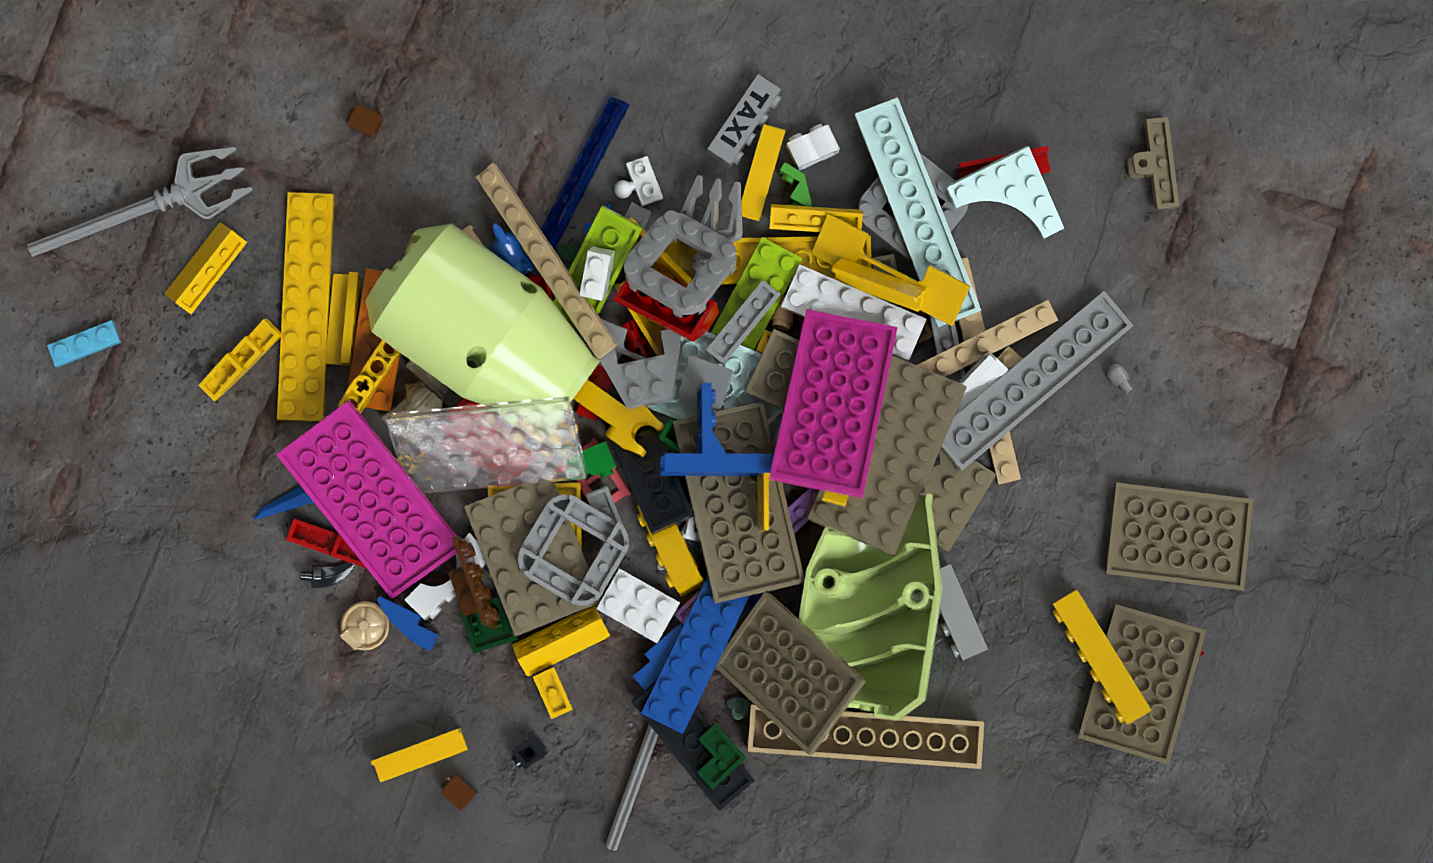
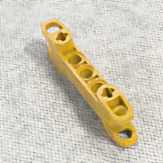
[339,340,401,414]
[573,380,665,457]

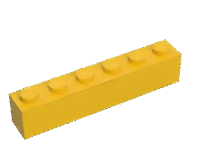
[1052,590,1152,725]

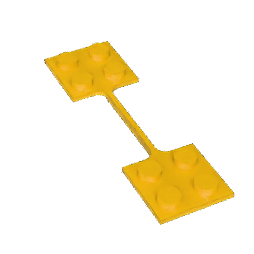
[811,213,971,326]

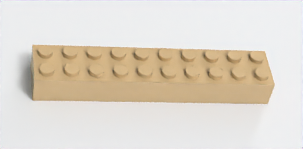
[747,704,984,769]

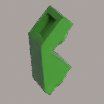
[780,163,812,207]

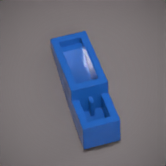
[377,596,440,651]
[633,624,682,690]

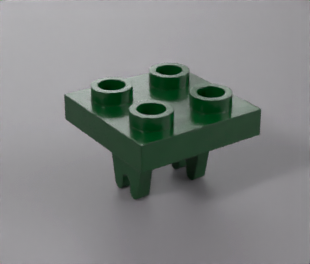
[460,597,518,654]

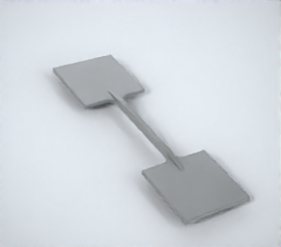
[579,318,733,412]

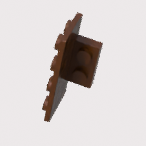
[448,536,499,629]

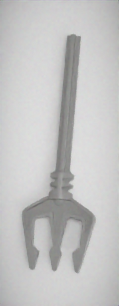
[27,147,253,257]
[680,175,743,280]

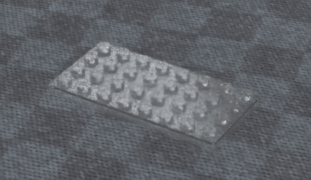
[385,396,588,494]

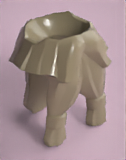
[381,381,443,445]

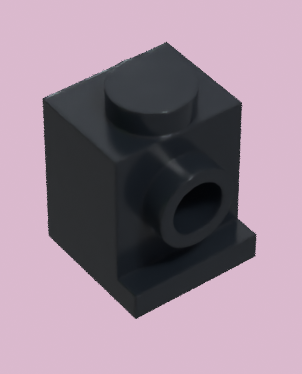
[511,734,549,770]

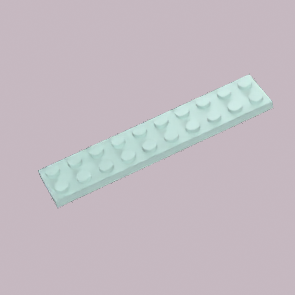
[855,97,981,328]

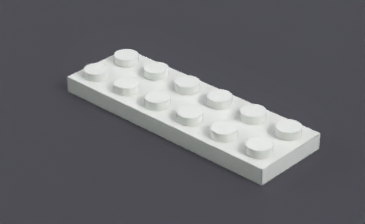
[781,264,926,362]

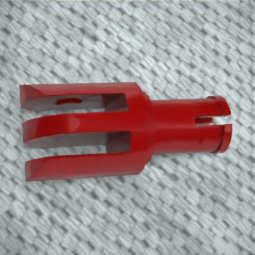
[621,320,655,361]

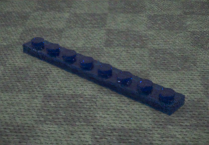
[527,97,630,259]

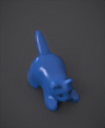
[489,223,535,276]

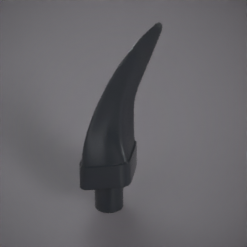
[300,562,356,588]

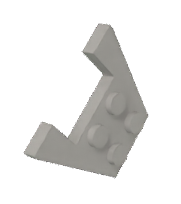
[600,329,682,410]

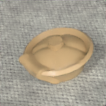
[340,601,389,650]

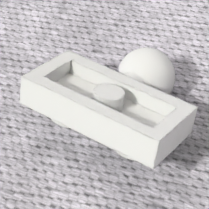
[614,156,663,207]

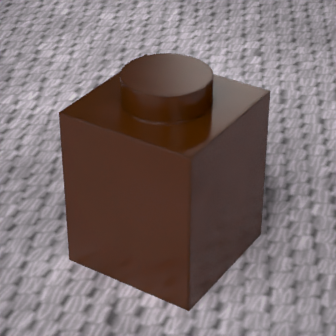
[346,104,384,140]
[440,774,479,811]

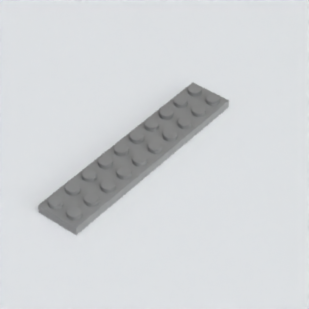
[941,291,1133,471]

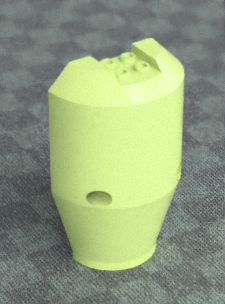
[366,223,600,432]
[799,494,943,721]

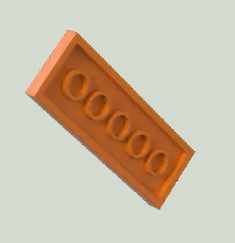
[348,268,401,411]

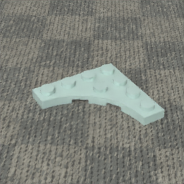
[945,146,1064,238]

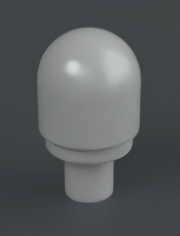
[1107,364,1133,394]

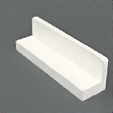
[956,350,1008,414]

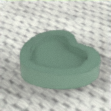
[727,697,750,720]

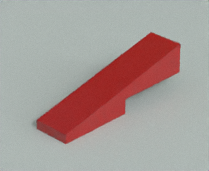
[285,518,367,569]

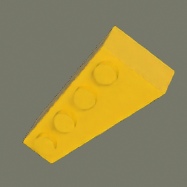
[637,505,705,597]

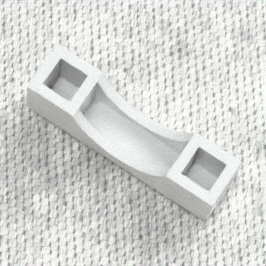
[405,533,486,620]

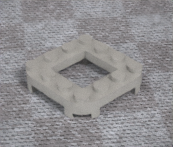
[858,154,968,261]
[624,210,736,317]
[518,495,629,606]

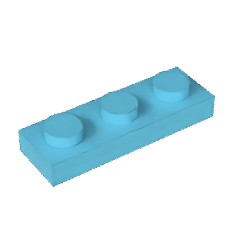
[47,320,122,367]

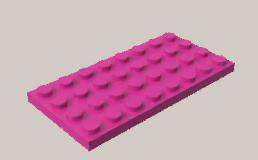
[769,309,898,498]
[276,400,457,599]

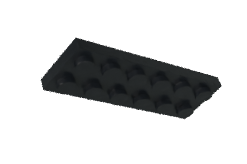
[602,401,694,535]
[631,683,755,811]

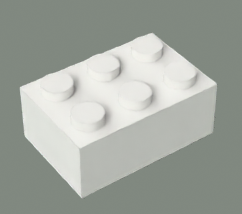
[597,569,680,643]

